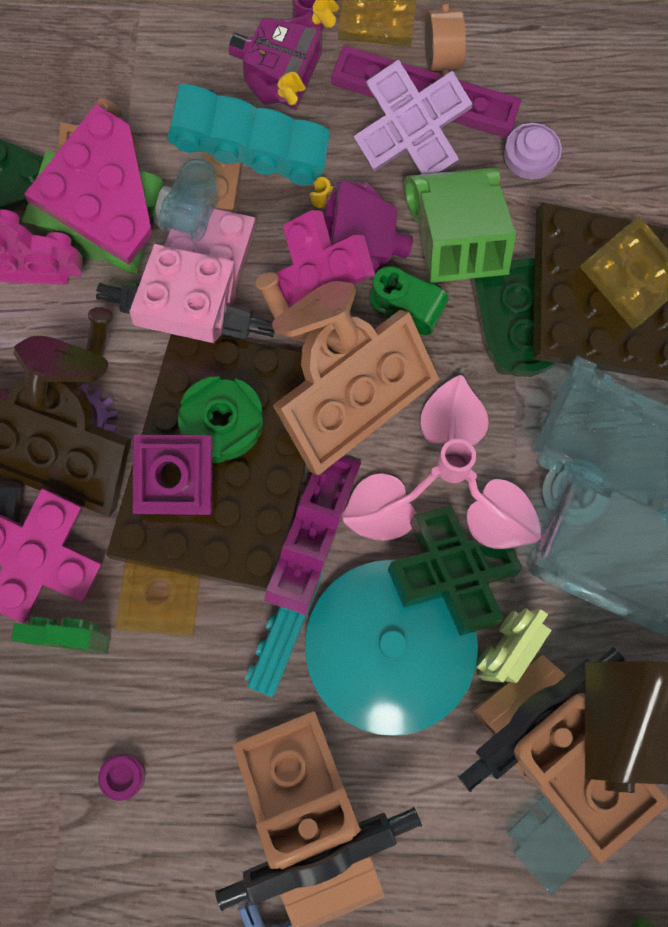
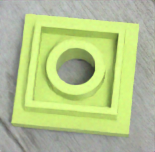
[476,608,552,683]

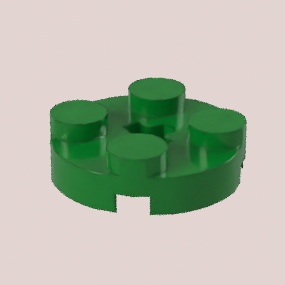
[178,376,263,463]

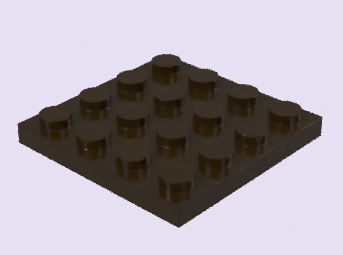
[533,203,668,381]

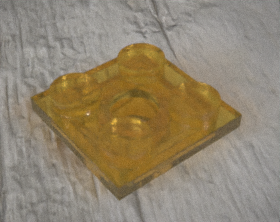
[116,562,200,636]

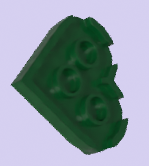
[471,258,555,377]

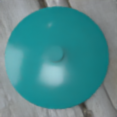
[305,560,478,736]

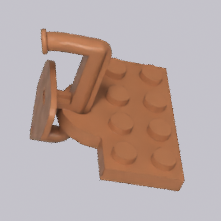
[255,272,439,476]

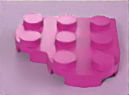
[0,210,83,285]

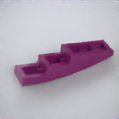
[264,456,361,615]

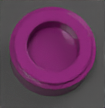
[98,754,146,801]

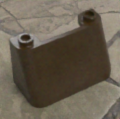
[585,661,668,793]

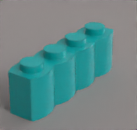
[167,84,330,186]

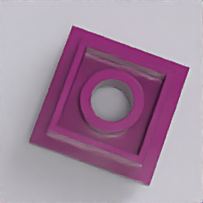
[133,435,213,515]

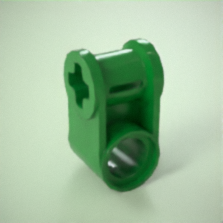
[369,267,449,336]

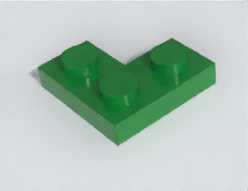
[11,617,111,654]

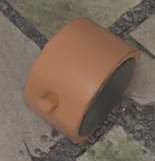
[425,3,466,75]

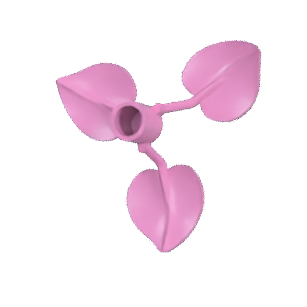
[342,375,541,549]

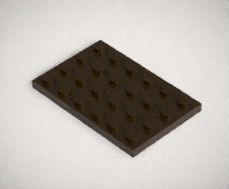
[106,334,306,592]

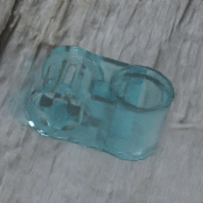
[158,159,219,241]

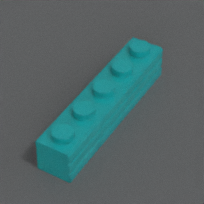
[245,570,324,698]

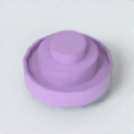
[503,123,562,180]

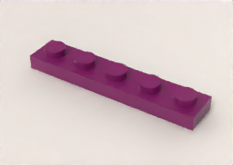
[331,45,522,138]

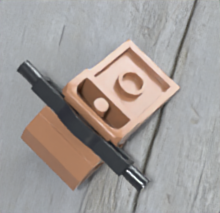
[457,647,668,864]
[215,711,422,927]

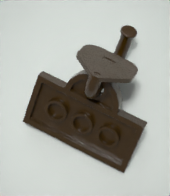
[0,307,131,517]

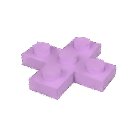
[353,59,473,174]

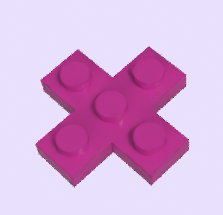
[275,210,375,315]
[0,488,103,624]

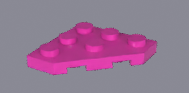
[24,104,152,265]

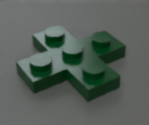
[387,505,523,636]

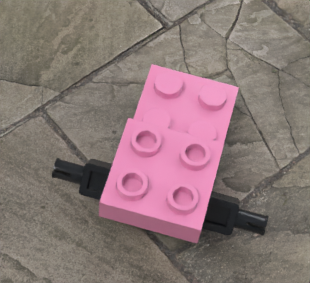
[96,201,275,343]

